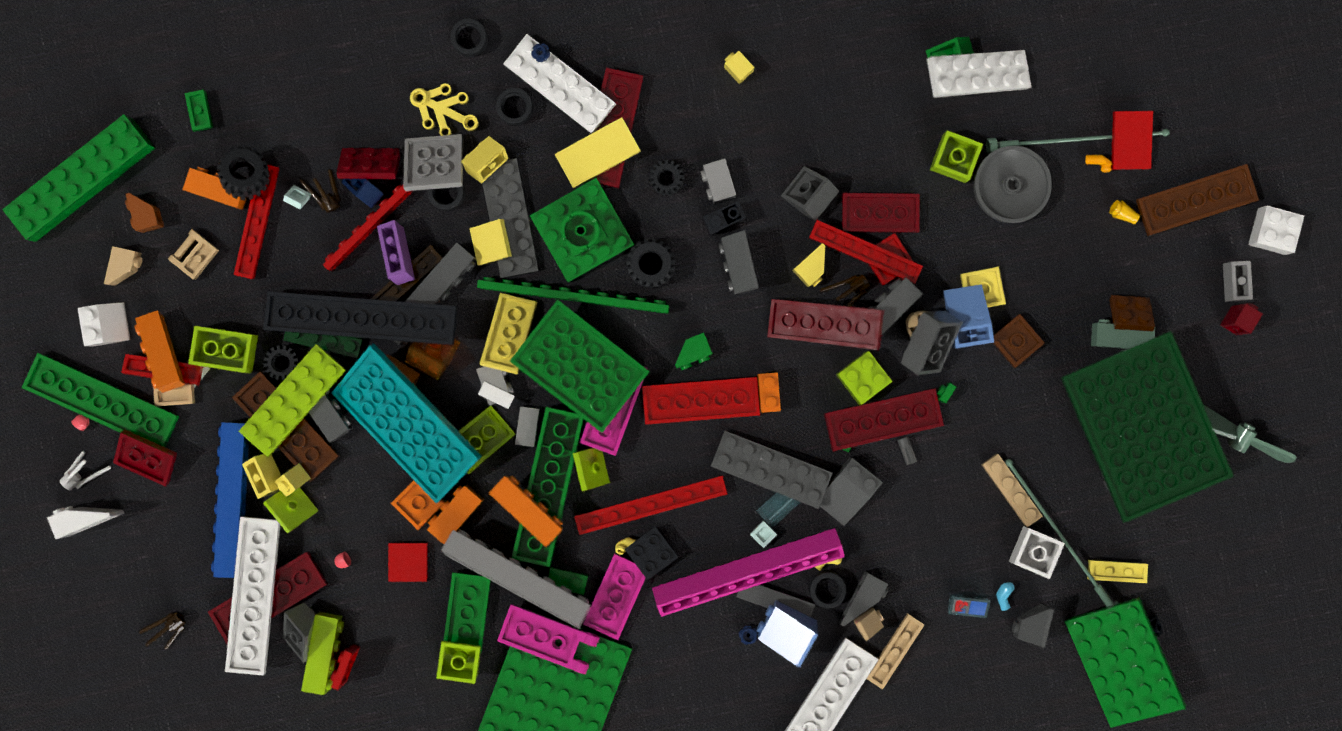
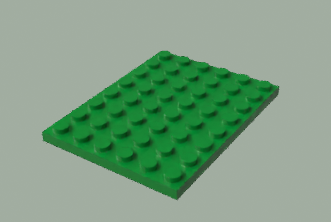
[478,607,632,731]

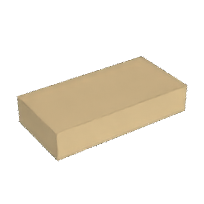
[153,384,195,406]

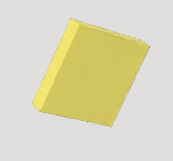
[469,219,512,266]
[960,266,1006,307]

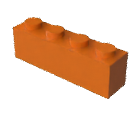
[135,310,185,393]
[489,475,563,547]

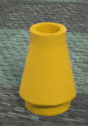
[1109,200,1140,224]

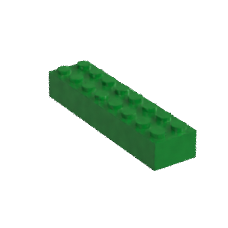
[2,114,155,242]
[512,407,584,567]

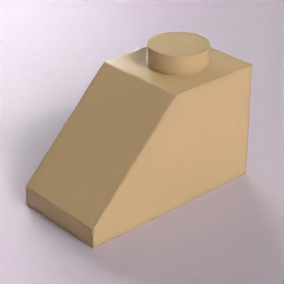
[104,246,142,286]
[853,607,884,640]

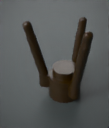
[300,169,341,213]
[820,274,870,307]
[139,612,186,650]

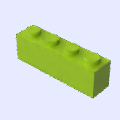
[301,612,344,695]

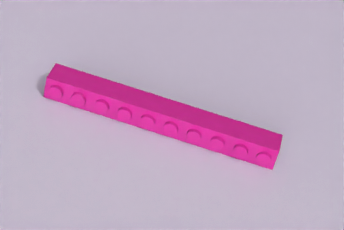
[652,528,844,617]

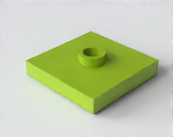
[573,448,610,491]
[263,487,319,534]

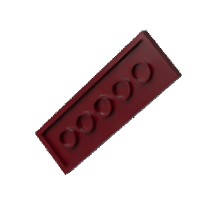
[587,68,644,189]
[767,299,884,350]
[824,388,944,451]
[208,551,328,645]

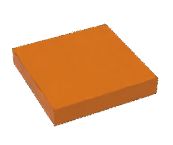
[391,480,445,530]

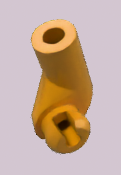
[1086,155,1113,173]

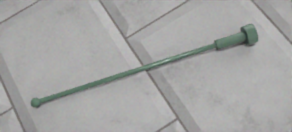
[986,129,1170,154]
[1005,459,1119,607]

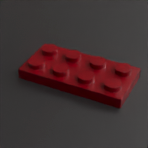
[842,193,920,233]

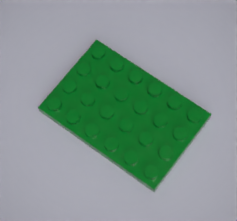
[509,300,650,433]
[1065,598,1186,728]

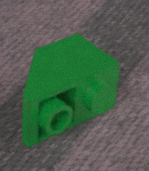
[675,333,712,370]

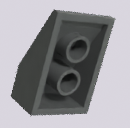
[820,457,883,526]

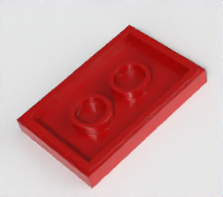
[1111,111,1153,170]

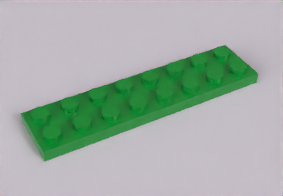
[22,353,179,447]

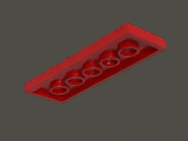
[642,377,760,425]

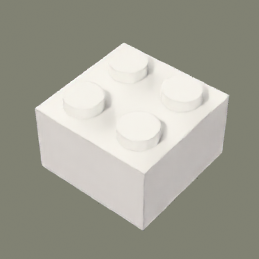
[1248,206,1304,255]
[1009,526,1065,579]

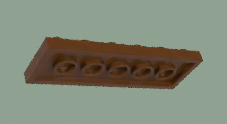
[1136,164,1259,236]
[232,371,340,482]

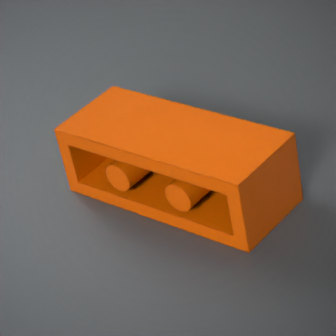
[182,167,247,210]
[427,485,484,545]

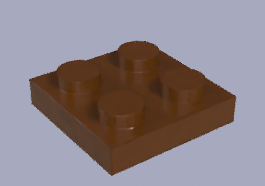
[1109,295,1155,332]
[993,314,1044,368]

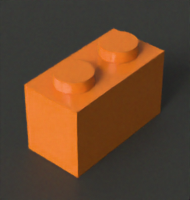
[757,373,781,413]

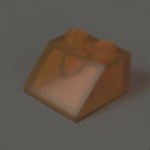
[405,339,461,380]

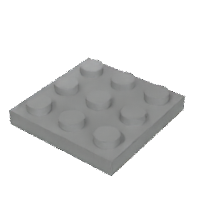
[403,134,463,191]

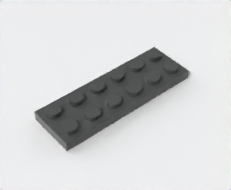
[483,158,539,278]
[711,431,832,509]

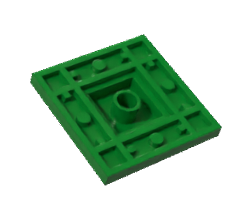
[530,178,634,282]

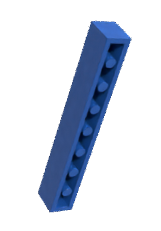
[211,422,249,578]

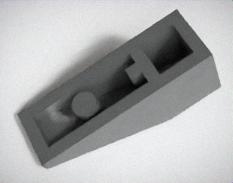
[839,571,889,626]

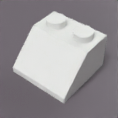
[78,302,130,347]

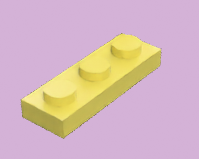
[1087,560,1148,583]

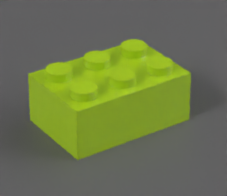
[188,326,258,373]

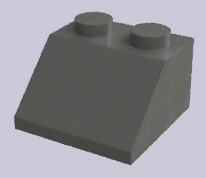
[781,166,839,221]

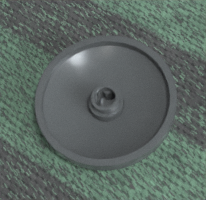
[973,146,1052,223]

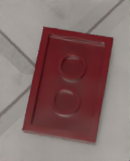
[336,148,401,179]
[113,429,177,487]

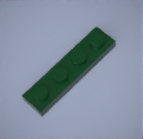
[283,332,364,358]

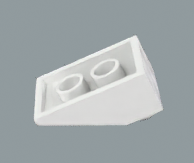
[47,506,124,539]

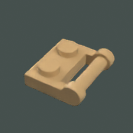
[168,229,219,280]

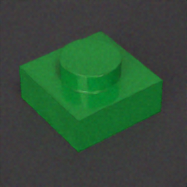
[937,383,956,403]

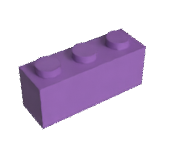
[377,220,415,285]

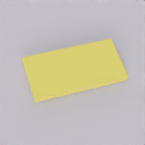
[555,117,641,189]
[480,293,537,375]

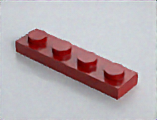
[121,354,203,385]

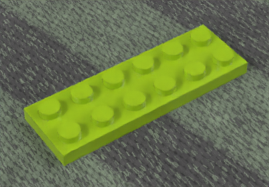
[239,344,346,457]

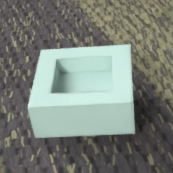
[283,185,311,209]
[750,521,777,548]

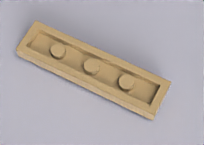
[981,454,1043,527]
[866,613,924,689]

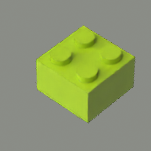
[930,130,983,183]
[836,351,892,405]

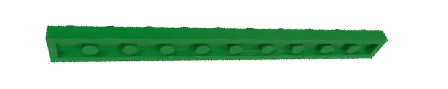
[477,277,669,314]

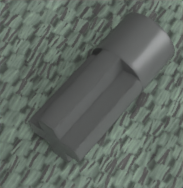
[897,436,917,465]

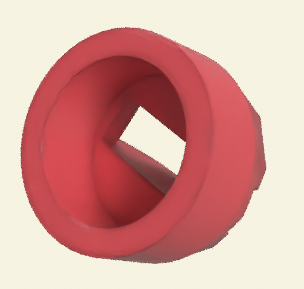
[71,415,90,431]
[334,552,351,568]

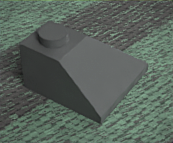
[283,603,315,663]
[1012,603,1054,648]

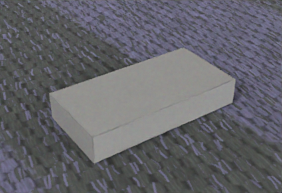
[515,406,540,447]

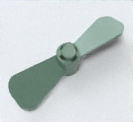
[1203,405,1297,463]

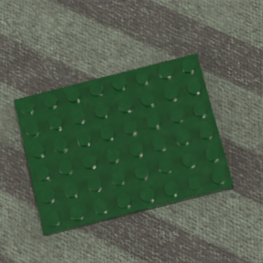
[1061,331,1234,523]

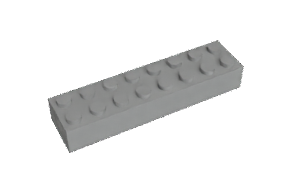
[441,530,590,629]

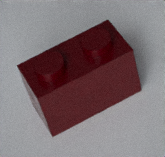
[1220,303,1263,335]

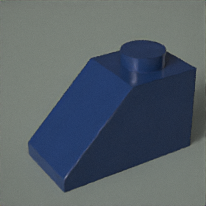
[341,179,383,208]

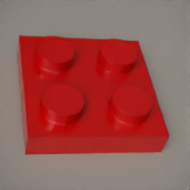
[330,644,360,690]

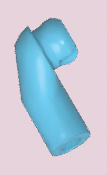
[996,582,1014,611]

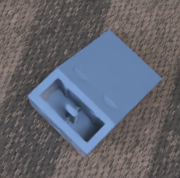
[943,284,994,348]

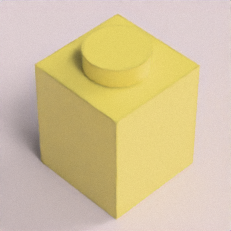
[724,51,754,84]
[275,464,311,497]

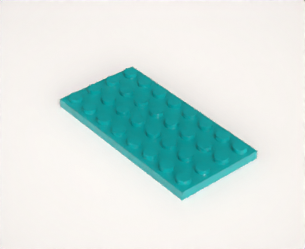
[331,344,482,504]

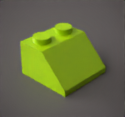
[437,641,481,684]

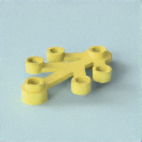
[410,83,479,136]

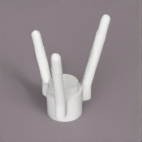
[60,451,111,490]

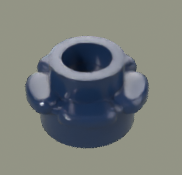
[531,44,550,62]
[739,626,758,645]

